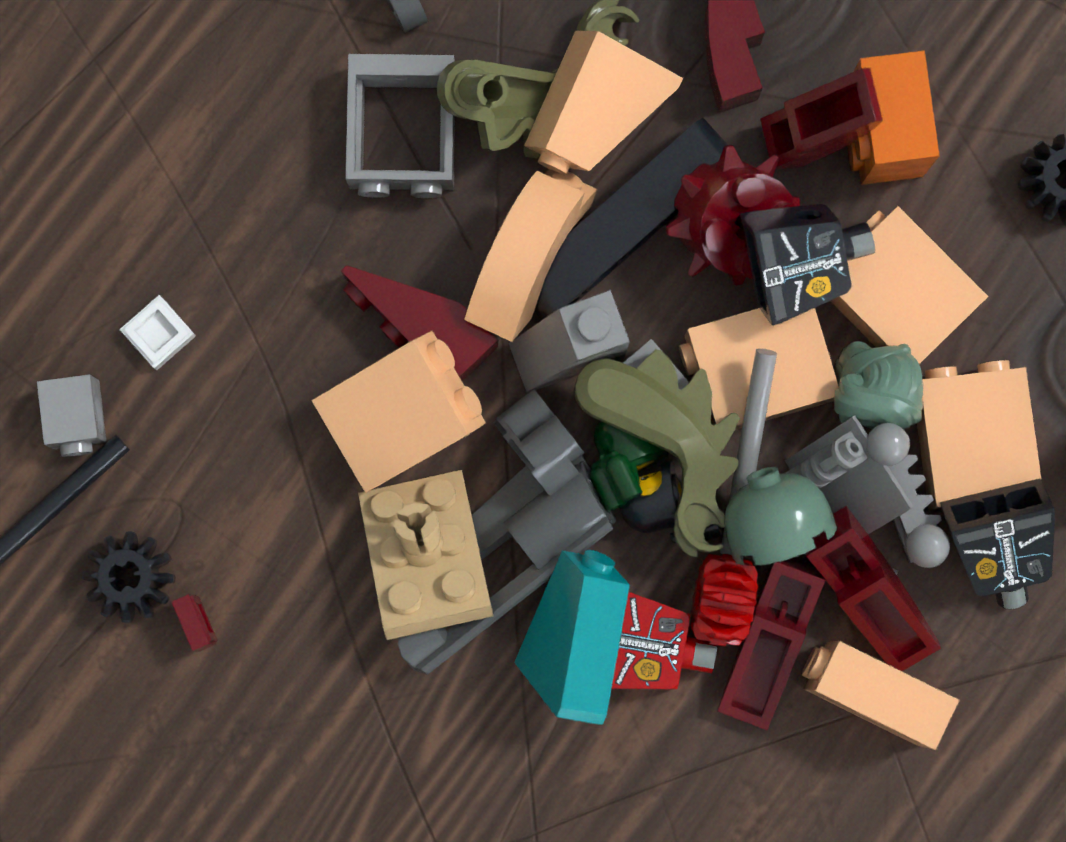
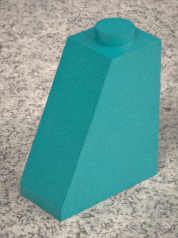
[514,550,630,725]

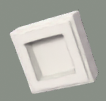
[120,295,196,370]

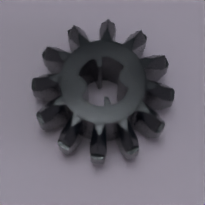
[1018,134,1066,225]
[82,531,176,623]

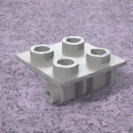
[785,416,914,534]

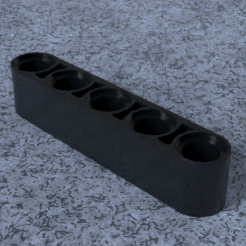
[534,118,728,320]

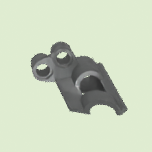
[398,389,616,675]

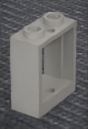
[346,54,455,198]

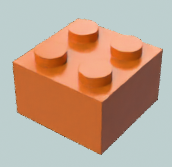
[848,50,940,185]

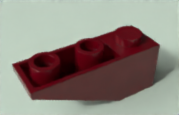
[341,265,498,382]

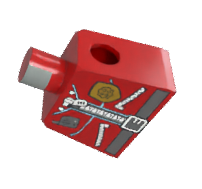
[611,592,717,689]

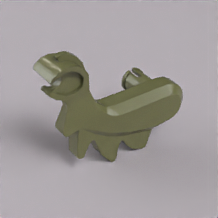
[437,0,639,159]
[574,349,740,557]

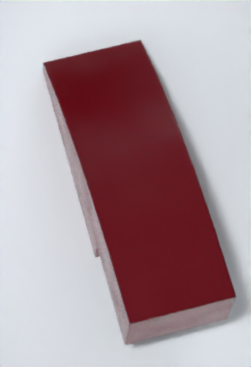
[705,0,765,113]
[760,68,883,169]
[806,506,941,672]
[717,557,826,731]

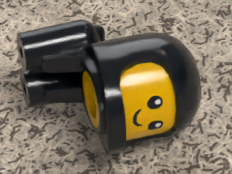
[620,460,724,543]

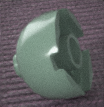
[724,467,837,565]

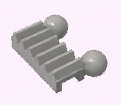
[867,423,950,568]

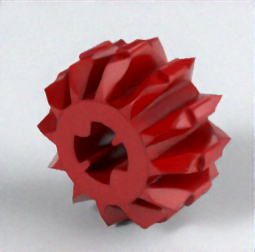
[691,553,758,647]

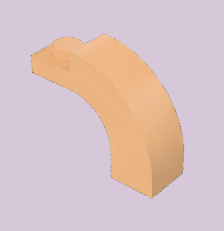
[464,169,597,342]

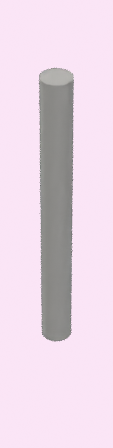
[720,349,777,555]

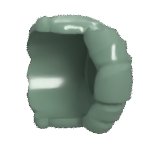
[834,341,923,429]

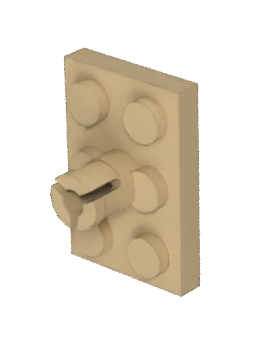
[358,470,493,640]

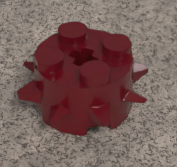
[666,145,800,286]

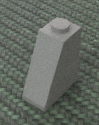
[509,290,630,393]

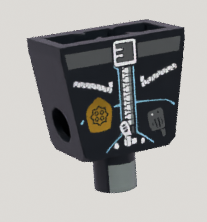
[740,204,875,326]
[940,478,1055,609]

